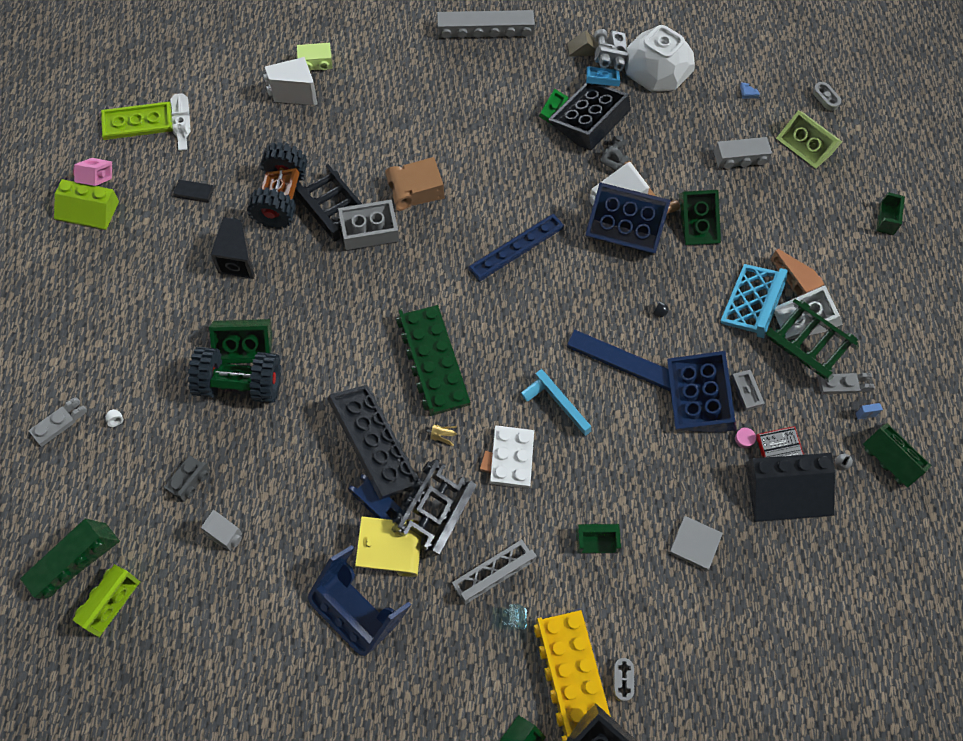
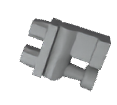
[594,29,628,71]

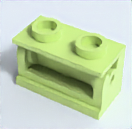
[297,43,333,71]

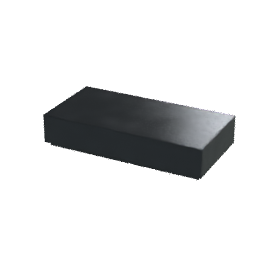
[173,180,214,203]

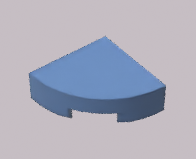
[740,82,760,99]

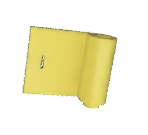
[355,516,422,577]

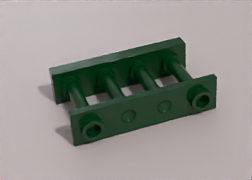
[765,299,859,383]

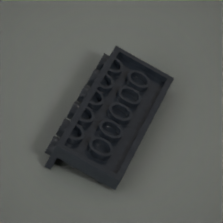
[327,385,419,500]

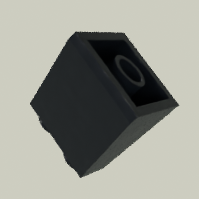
[211,217,255,279]

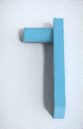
[520,369,591,436]

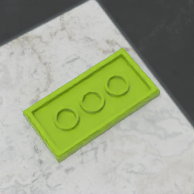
[101,102,173,140]

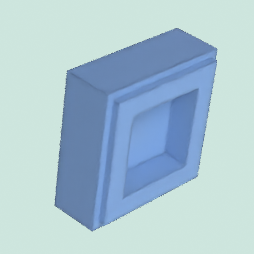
[855,403,883,420]

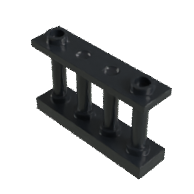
[295,164,362,242]

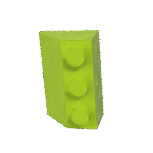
[54,179,119,230]
[73,564,140,638]

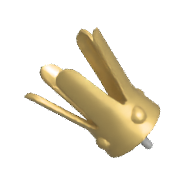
[427,424,457,446]

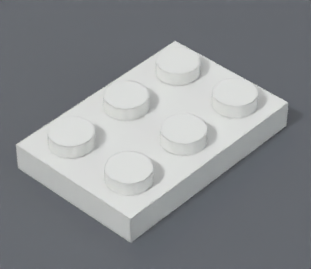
[490,425,534,488]

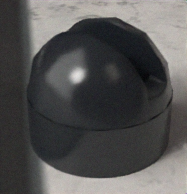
[653,301,669,317]

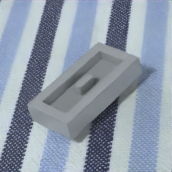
[731,370,765,411]

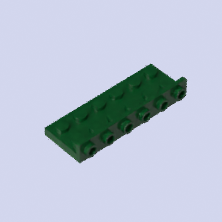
[396,305,471,416]

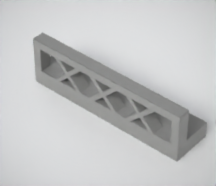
[452,539,537,605]

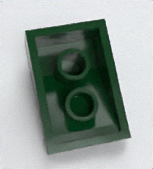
[679,190,721,245]

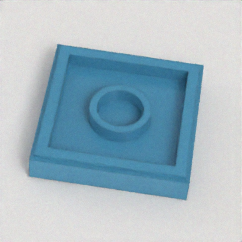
[586,66,620,87]

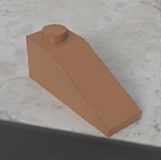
[771,249,825,297]

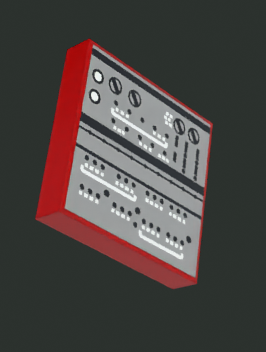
[756,426,804,458]

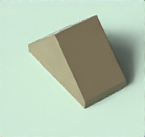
[567,30,598,57]

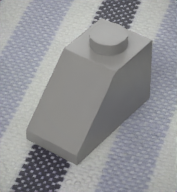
[201,510,242,551]

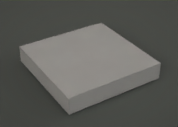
[669,516,723,571]

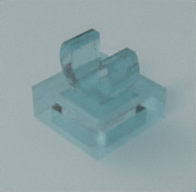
[503,604,527,630]

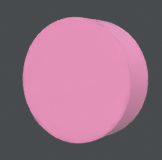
[735,428,756,448]

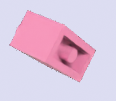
[73,158,112,186]

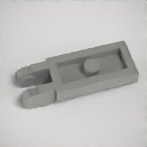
[818,373,875,394]
[28,397,87,447]

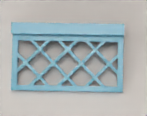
[721,264,787,338]

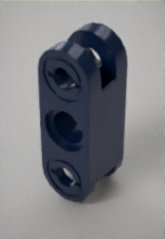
[348,474,402,520]

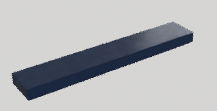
[468,214,564,282]
[567,329,671,392]

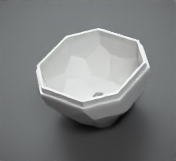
[625,25,695,92]

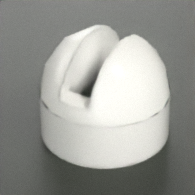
[105,409,124,427]

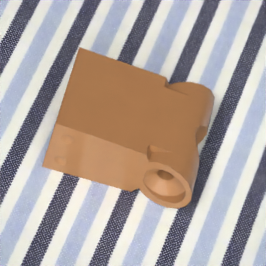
[385,157,445,211]

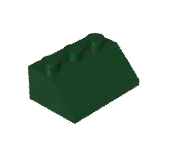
[209,319,272,364]
[863,423,932,488]

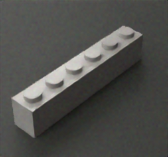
[437,10,535,38]

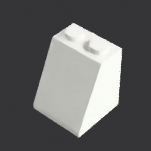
[263,57,317,105]
[589,162,650,206]

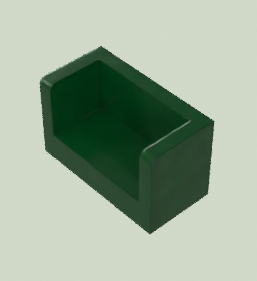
[876,192,905,236]
[576,524,621,554]

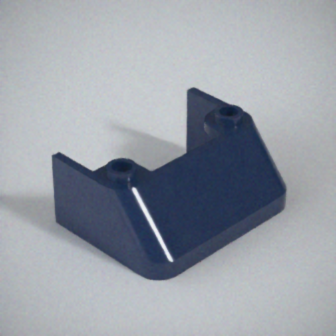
[308,545,412,656]

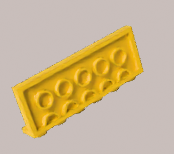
[533,610,611,741]

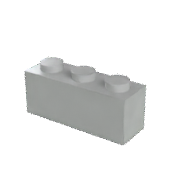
[714,137,772,169]

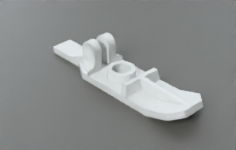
[171,93,191,151]

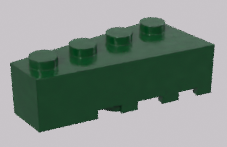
[20,518,120,599]

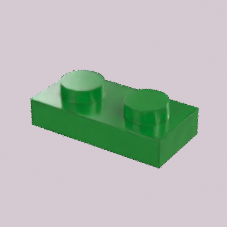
[539,88,569,125]

